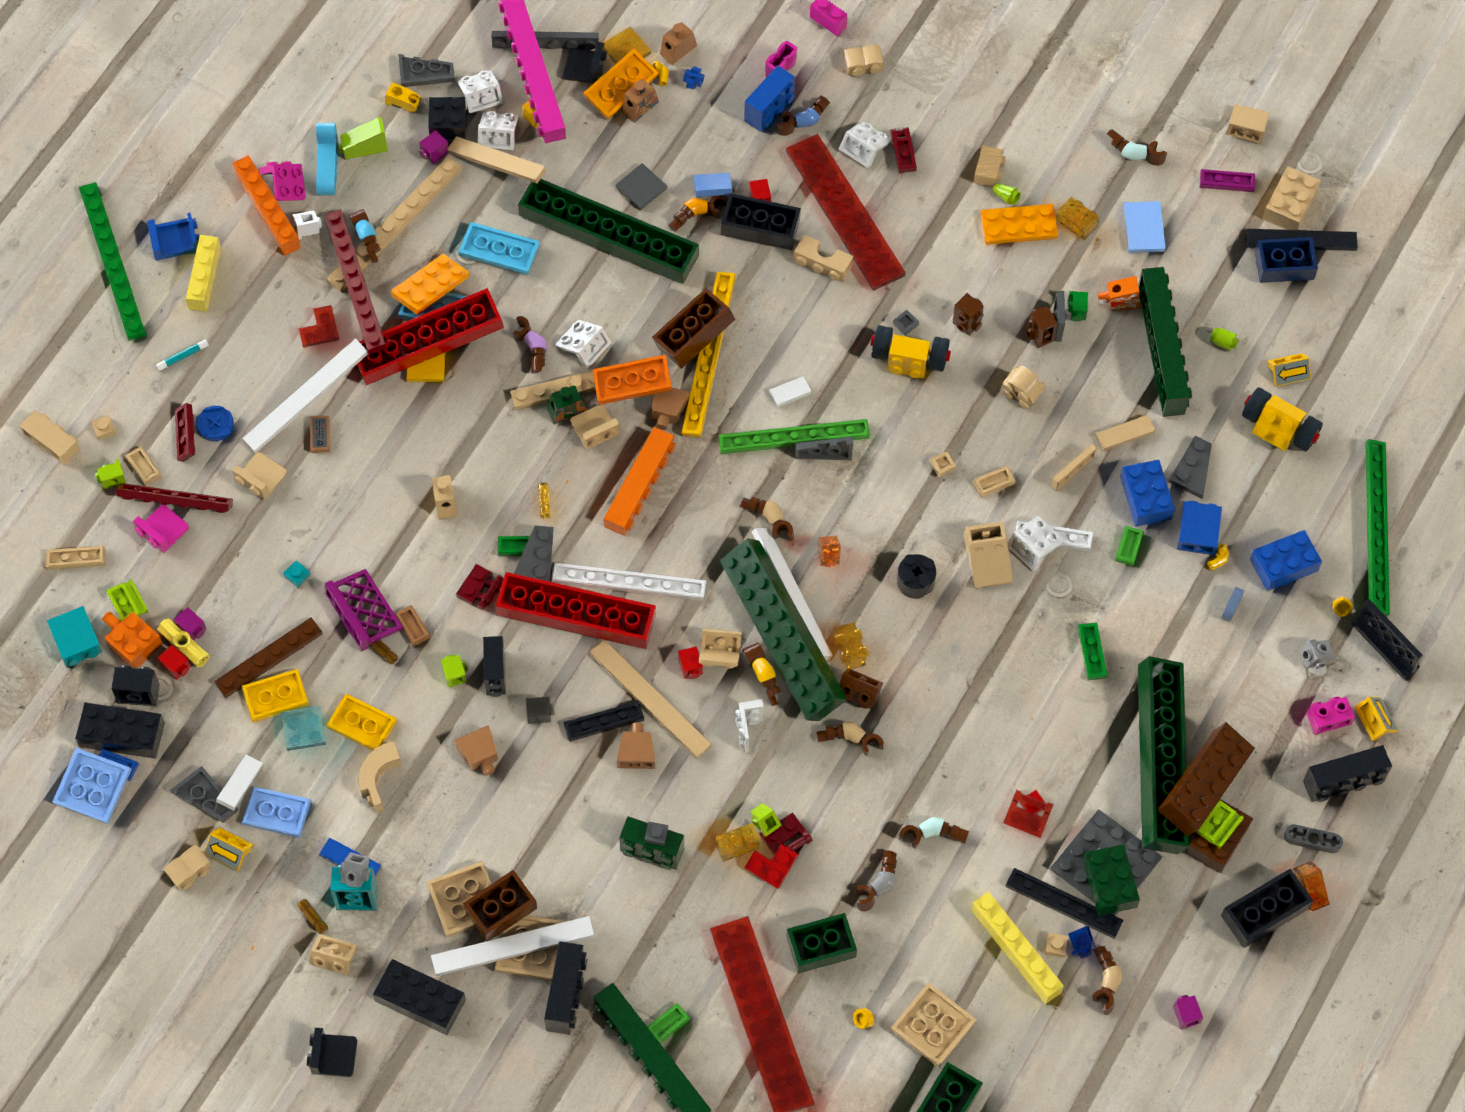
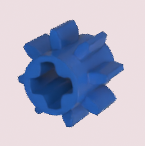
[683,66,705,90]

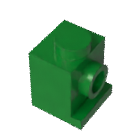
[1068,291,1088,321]

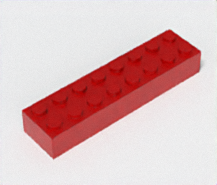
[357,288,504,386]
[495,572,656,649]

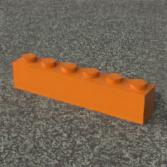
[233,155,301,256]
[603,427,676,536]

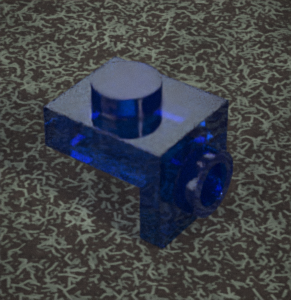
[1068,926,1097,959]

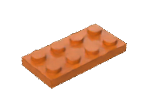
[592,354,672,405]

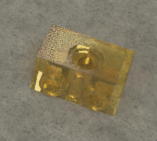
[715,823,760,862]

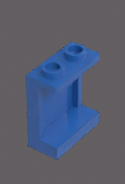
[147,212,200,261]
[1177,500,1222,556]

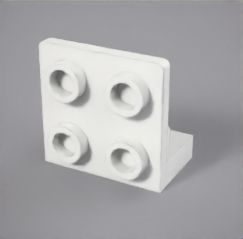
[457,71,504,113]
[478,111,519,150]
[839,122,892,168]
[555,320,612,368]
[1008,516,1064,571]
[735,699,763,753]

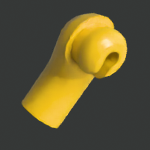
[651,61,669,86]
[1208,544,1229,571]

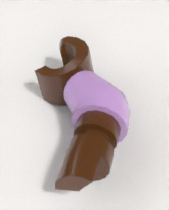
[512,316,547,374]

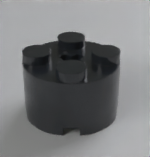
[897,554,936,599]

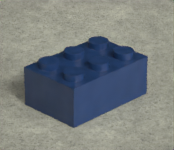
[1255,237,1318,283]

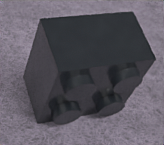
[428,97,467,139]
[111,665,160,706]

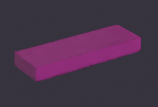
[1199,169,1255,192]

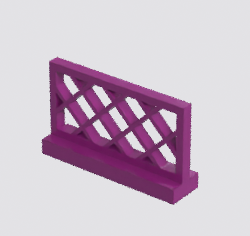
[324,569,403,652]

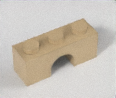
[794,235,853,282]

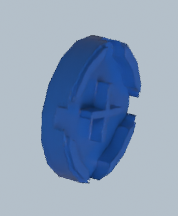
[196,405,234,442]

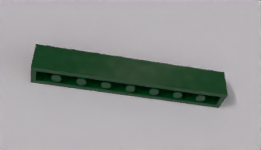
[593,983,711,1112]

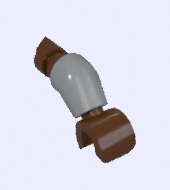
[856,850,897,911]

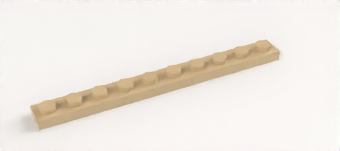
[327,156,462,292]

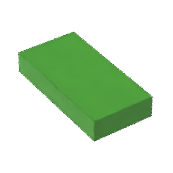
[1115,526,1144,566]
[647,1003,690,1044]

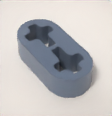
[1221,587,1245,622]

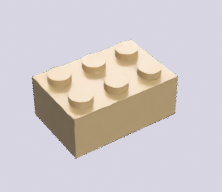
[1263,166,1321,230]

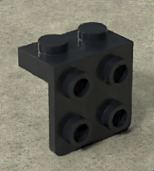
[563,42,607,84]
[307,1027,358,1077]

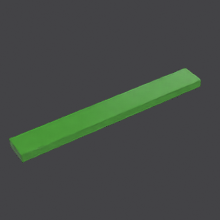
[718,419,870,454]

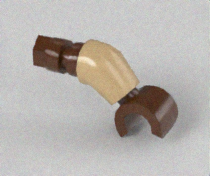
[739,497,794,541]
[816,721,884,756]
[1092,946,1122,1015]

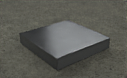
[616,163,667,210]
[1053,291,1065,342]

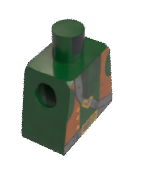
[547,385,587,425]

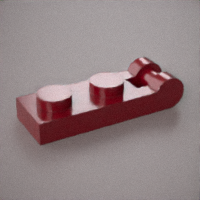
[890,127,917,173]

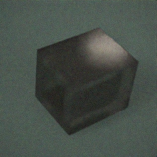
[526,697,555,724]

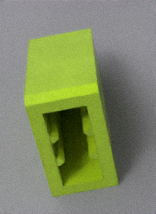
[338,117,388,160]

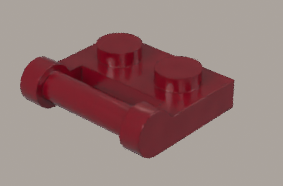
[760,812,813,855]

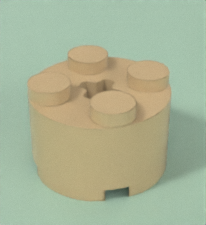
[1002,365,1046,409]

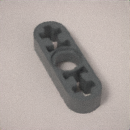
[1284,824,1343,853]

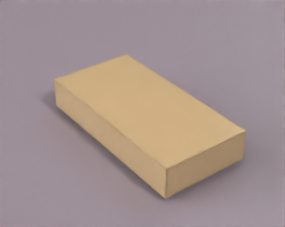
[125,446,162,486]
[973,466,1016,498]

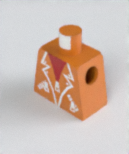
[1098,276,1141,311]

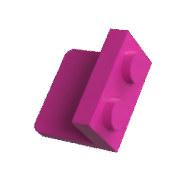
[260,161,306,201]
[133,505,189,553]

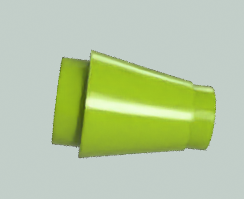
[993,183,1021,205]

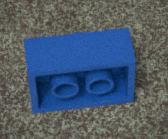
[744,65,795,132]
[1120,459,1175,527]
[1250,530,1322,591]

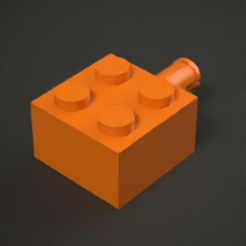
[102,611,163,668]

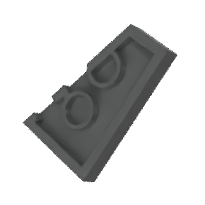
[398,54,455,87]
[1169,435,1212,499]

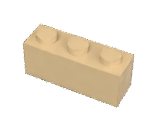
[19,410,80,465]

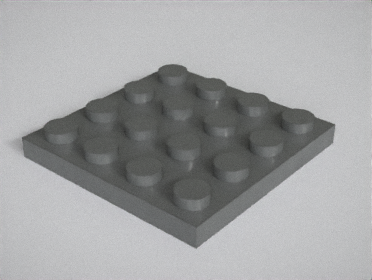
[1050,809,1163,916]

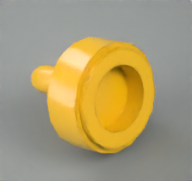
[1332,597,1353,617]
[853,1008,874,1029]

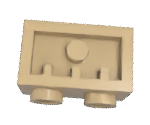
[310,934,357,975]

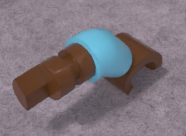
[348,209,381,263]

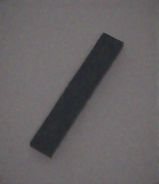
[1246,228,1358,251]
[1005,868,1124,939]

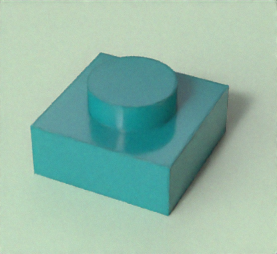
[283,560,311,588]

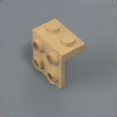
[570,405,620,450]
[232,452,287,500]
[699,628,742,669]

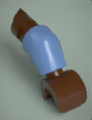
[776,95,830,136]

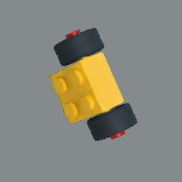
[870,325,951,379]
[1242,387,1323,452]

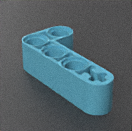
[316,123,338,196]

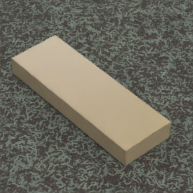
[1096,415,1156,451]
[1051,444,1097,491]
[46,546,105,570]

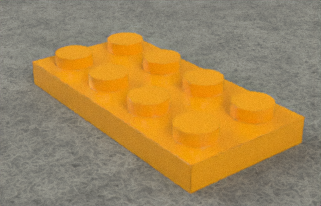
[583,49,659,120]
[980,204,1058,245]
[391,254,469,315]

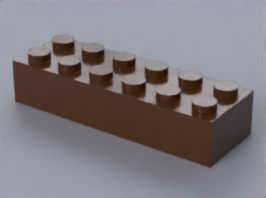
[1158,722,1255,837]

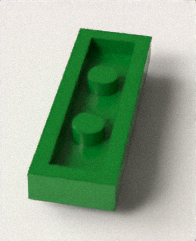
[1077,622,1107,681]

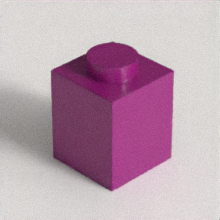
[419,130,448,163]
[174,607,206,640]
[1173,995,1203,1030]

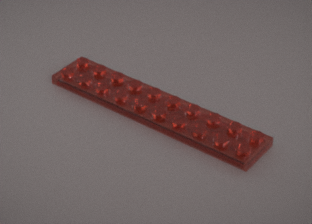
[786,134,906,291]
[710,916,814,1112]

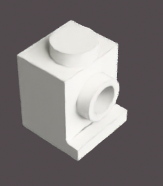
[293,211,322,240]

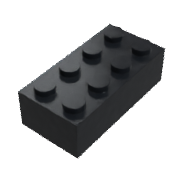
[721,193,801,250]
[75,702,165,759]
[1303,745,1392,802]
[1221,868,1313,948]
[544,941,588,1035]
[373,959,466,1035]

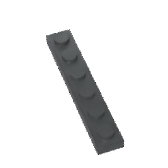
[491,31,599,50]

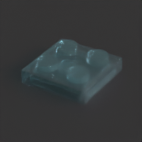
[281,706,326,751]

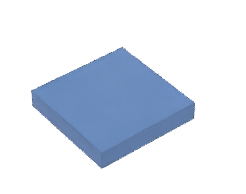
[693,173,732,197]

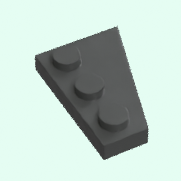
[795,437,853,461]
[514,526,554,582]
[170,766,239,823]

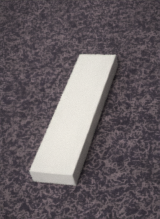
[1016,521,1093,552]

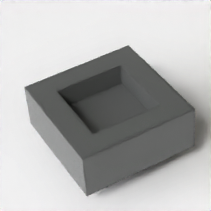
[893,310,919,336]
[644,821,668,846]

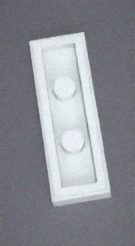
[216,754,263,811]

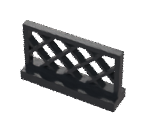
[1352,599,1423,681]

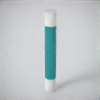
[156,339,209,371]

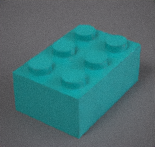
[330,865,378,911]

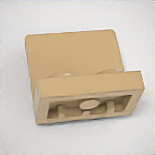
[1226,104,1269,144]

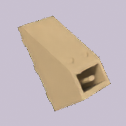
[964,522,1013,588]

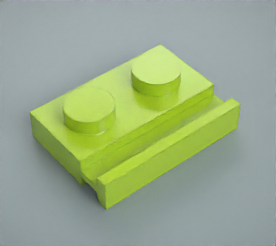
[106,578,149,621]
[1196,800,1244,849]

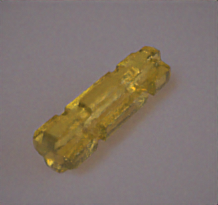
[538,482,550,519]

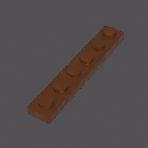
[214,617,323,699]

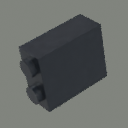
[483,636,506,697]

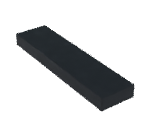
[563,701,644,742]

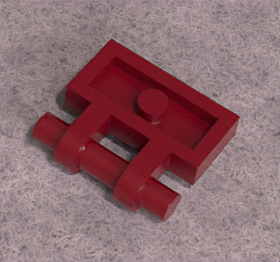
[456,564,504,610]

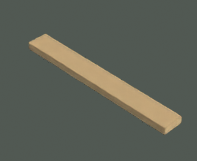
[590,640,711,759]

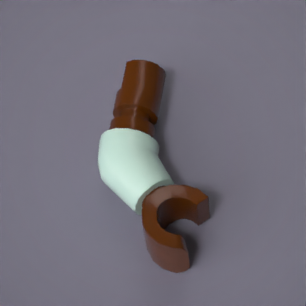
[1107,129,1167,166]
[898,817,969,848]

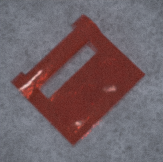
[1004,790,1054,838]

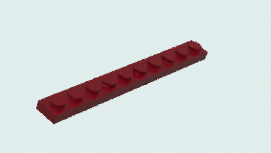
[324,209,387,354]

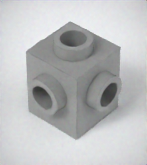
[1300,639,1335,669]
[339,852,371,887]

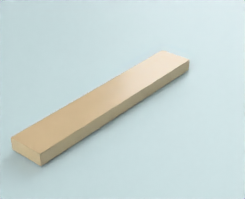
[447,136,546,184]

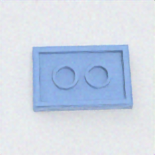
[1123,201,1166,253]
[242,786,311,838]

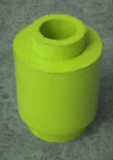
[1210,327,1239,351]

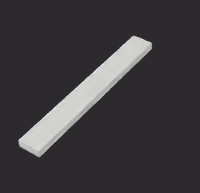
[243,339,369,453]
[752,528,833,660]
[552,563,707,601]
[431,916,594,976]

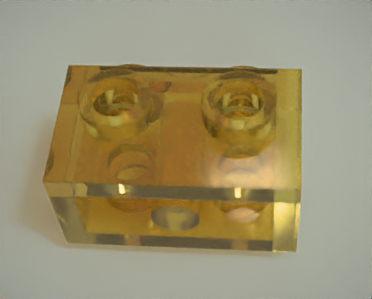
[1056,197,1100,241]
[833,622,869,669]

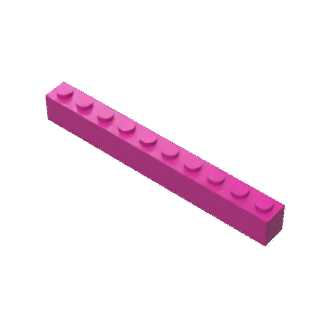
[498,0,566,143]

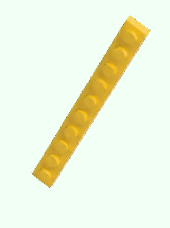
[682,272,736,438]

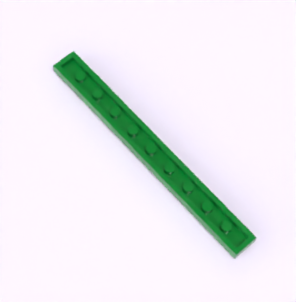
[79,182,146,341]
[1365,439,1390,617]

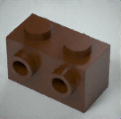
[952,293,984,336]
[1027,306,1058,348]
[839,668,883,709]

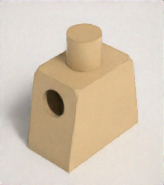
[432,475,457,519]

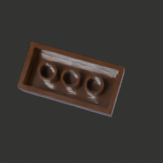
[652,288,736,369]

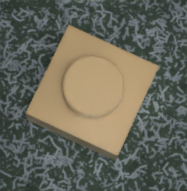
[91,415,116,440]
[930,451,956,477]
[1045,933,1068,958]

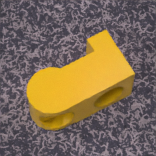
[385,82,422,112]

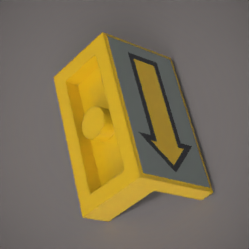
[1267,353,1311,386]
[1354,697,1398,741]
[204,827,254,871]

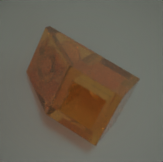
[817,535,841,567]
[1293,861,1330,911]

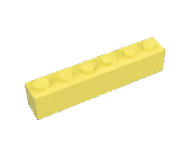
[971,891,1064,1005]

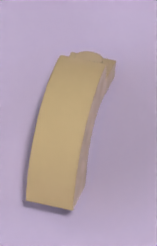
[359,741,401,813]

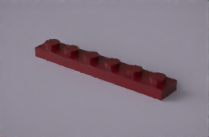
[116,483,233,513]

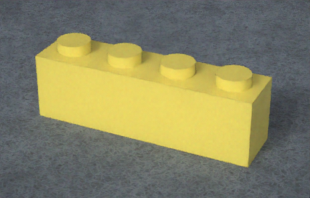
[186,235,221,312]

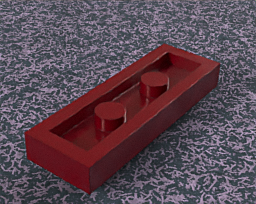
[175,403,195,462]

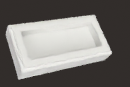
[769,376,811,408]

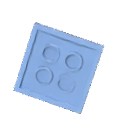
[52,748,132,824]

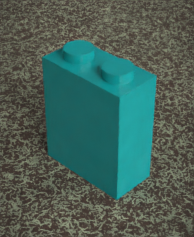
[47,606,102,667]

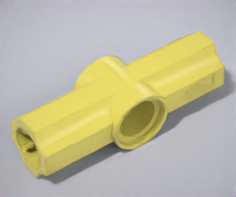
[157,618,210,668]

